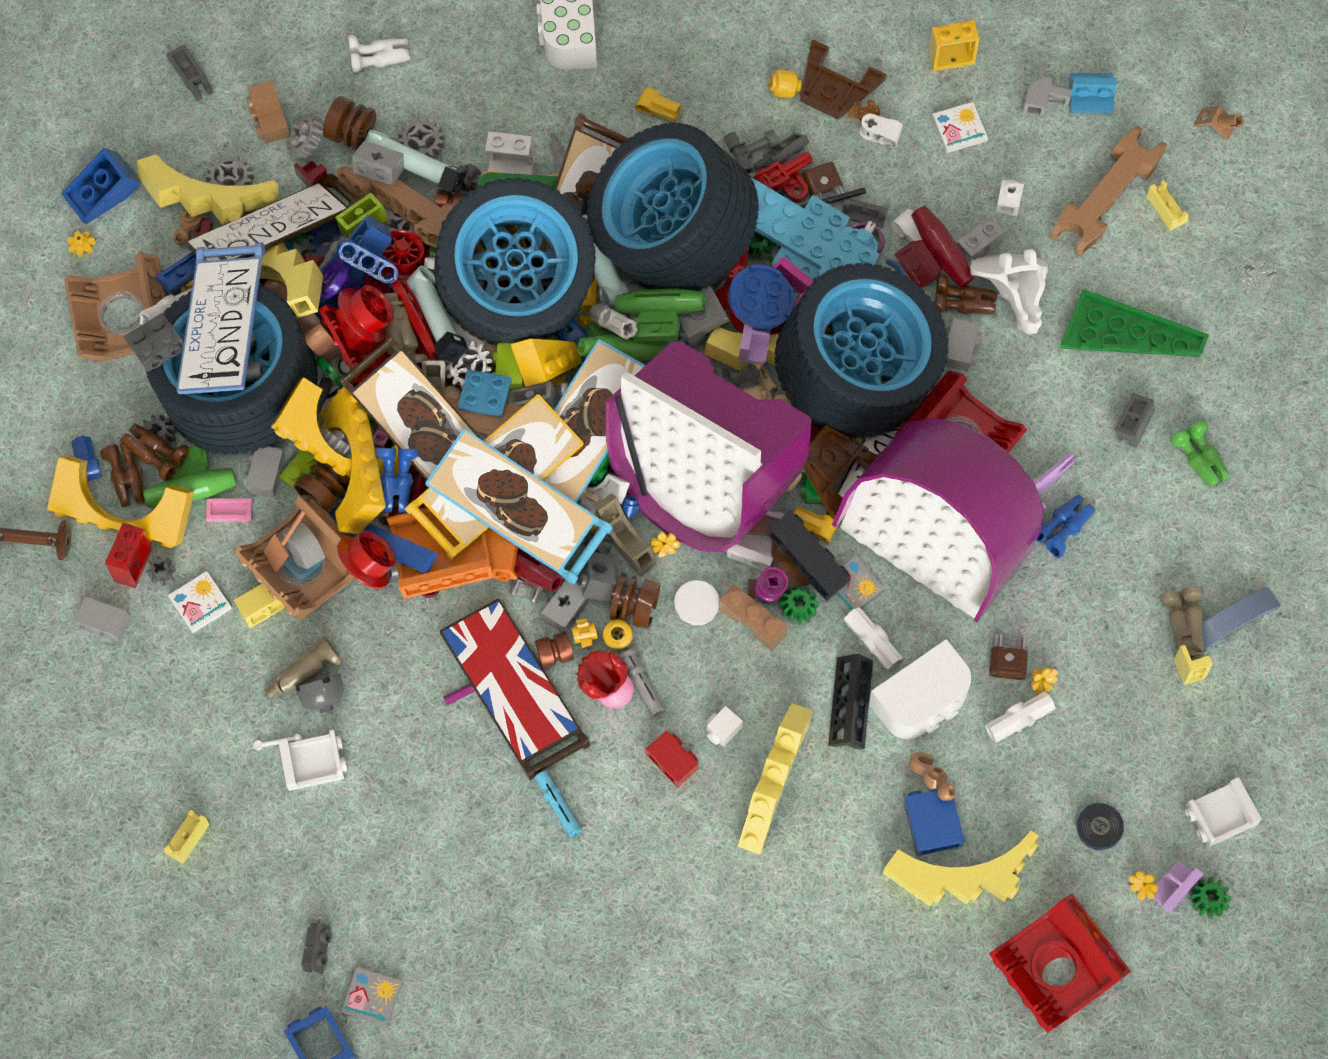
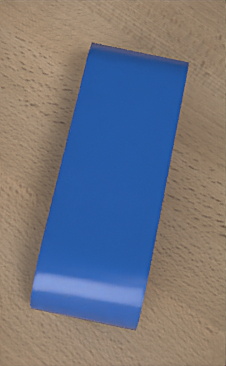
[336,237,398,283]

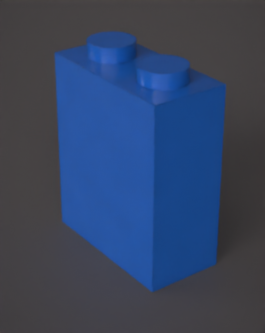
[903,789,965,856]

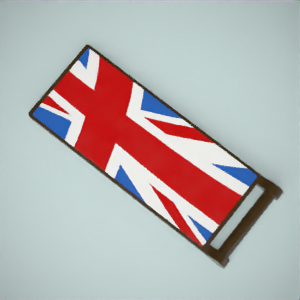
[440,599,591,780]

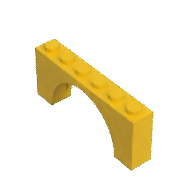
[271,377,412,477]
[319,387,386,535]
[47,455,194,548]

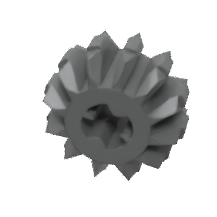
[142,415,177,448]

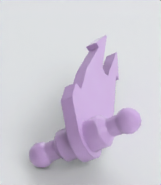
[1033,452,1076,509]

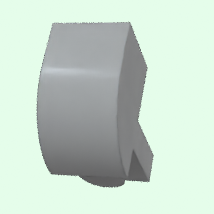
[1023,78,1072,117]
[279,523,326,569]

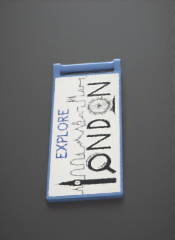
[177,242,265,394]

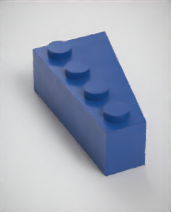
[320,215,392,309]

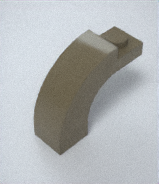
[594,493,657,574]

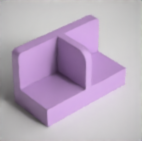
[738,324,771,365]
[1153,861,1203,913]

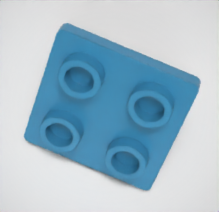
[1070,73,1117,113]
[458,370,512,417]

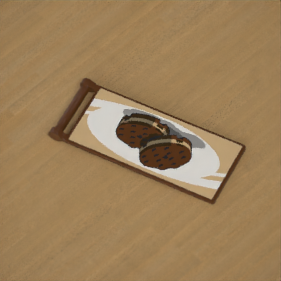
[532,113,628,284]

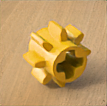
[571,618,597,648]

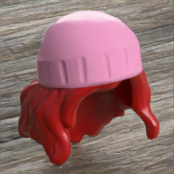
[577,650,634,709]

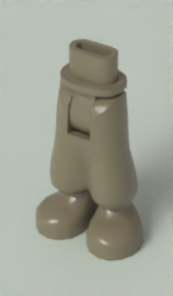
[384,293,428,367]
[1160,586,1205,661]
[265,636,342,699]

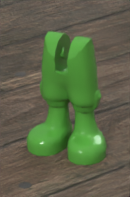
[1170,419,1230,487]

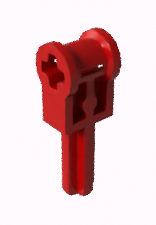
[753,152,813,192]

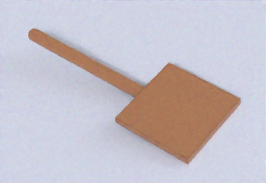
[263,510,306,572]

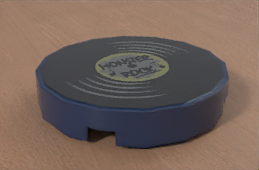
[1076,803,1124,850]

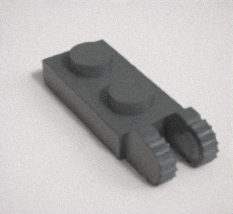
[166,45,213,101]

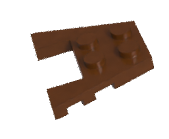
[800,39,887,119]
[803,425,879,520]
[748,517,810,600]

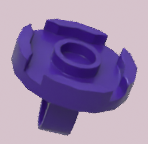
[320,256,360,299]

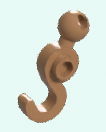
[173,210,202,246]
[909,752,956,801]

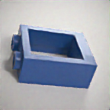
[284,1006,356,1059]

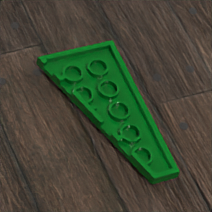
[1059,289,1209,357]

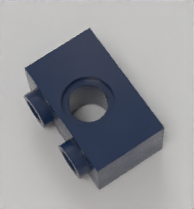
[307,219,340,256]

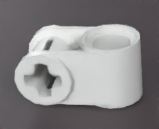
[859,114,903,148]

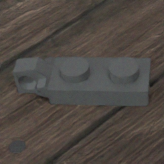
[753,132,809,173]

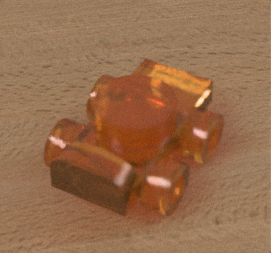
[848,100,880,121]

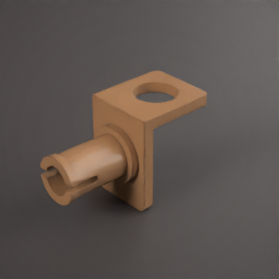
[1194,105,1244,140]

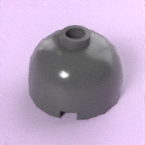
[295,673,344,713]

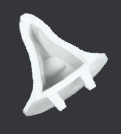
[970,249,1048,335]

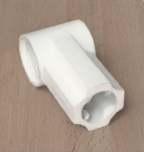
[891,209,922,242]

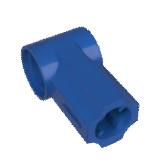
[71,436,102,481]

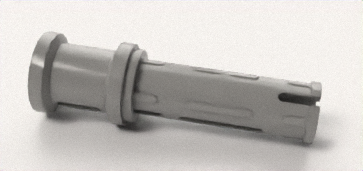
[619,649,665,717]

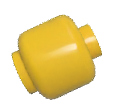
[768,69,801,99]
[603,619,633,651]

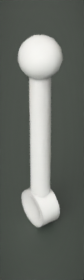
[253,733,302,750]

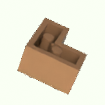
[246,80,290,144]

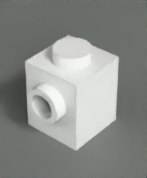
[996,180,1024,216]
[706,706,743,747]

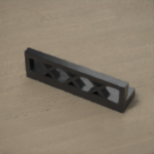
[828,653,873,750]

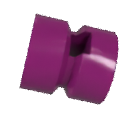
[753,567,788,604]

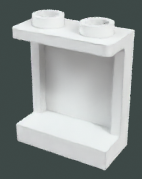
[485,131,534,175]
[727,511,785,571]
[278,729,347,791]
[1185,777,1262,847]

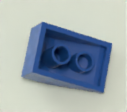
[61,148,141,224]

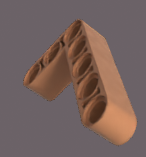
[263,279,341,363]

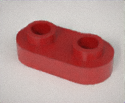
[780,163,808,203]

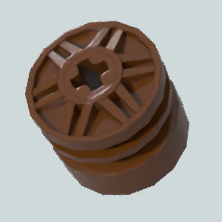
[323,96,376,151]
[293,460,350,515]
[610,573,661,629]

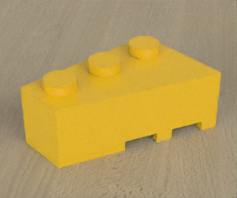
[511,338,582,387]

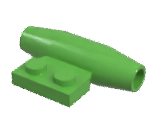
[615,288,706,342]
[578,324,666,362]
[143,445,237,508]

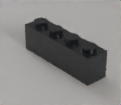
[766,510,851,602]

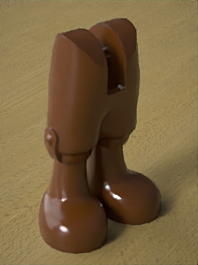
[934,273,997,314]
[120,423,190,481]
[100,443,145,508]

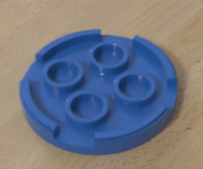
[728,264,795,330]

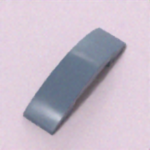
[1202,587,1281,650]

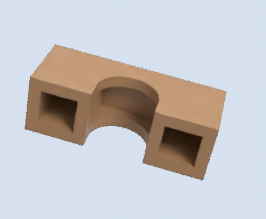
[719,585,788,651]

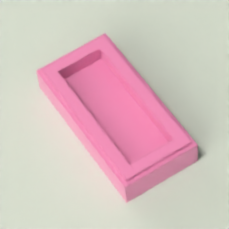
[206,498,253,522]

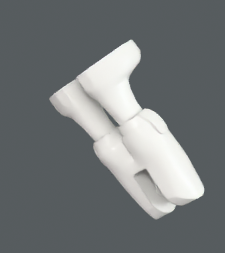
[348,35,410,73]

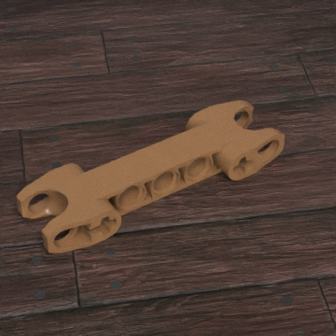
[1050,125,1167,256]
[337,166,453,248]

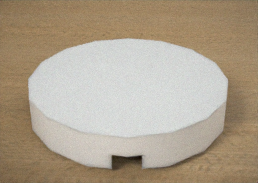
[674,580,719,626]

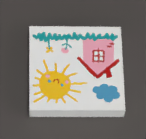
[932,102,988,153]
[168,571,232,633]

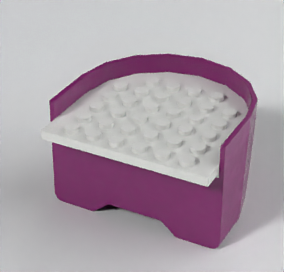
[606,341,811,552]
[832,418,1044,623]

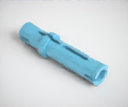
[534,770,582,838]

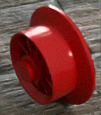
[381,230,430,284]
[338,285,394,343]
[337,531,396,589]

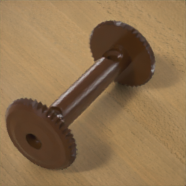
[0,520,71,560]

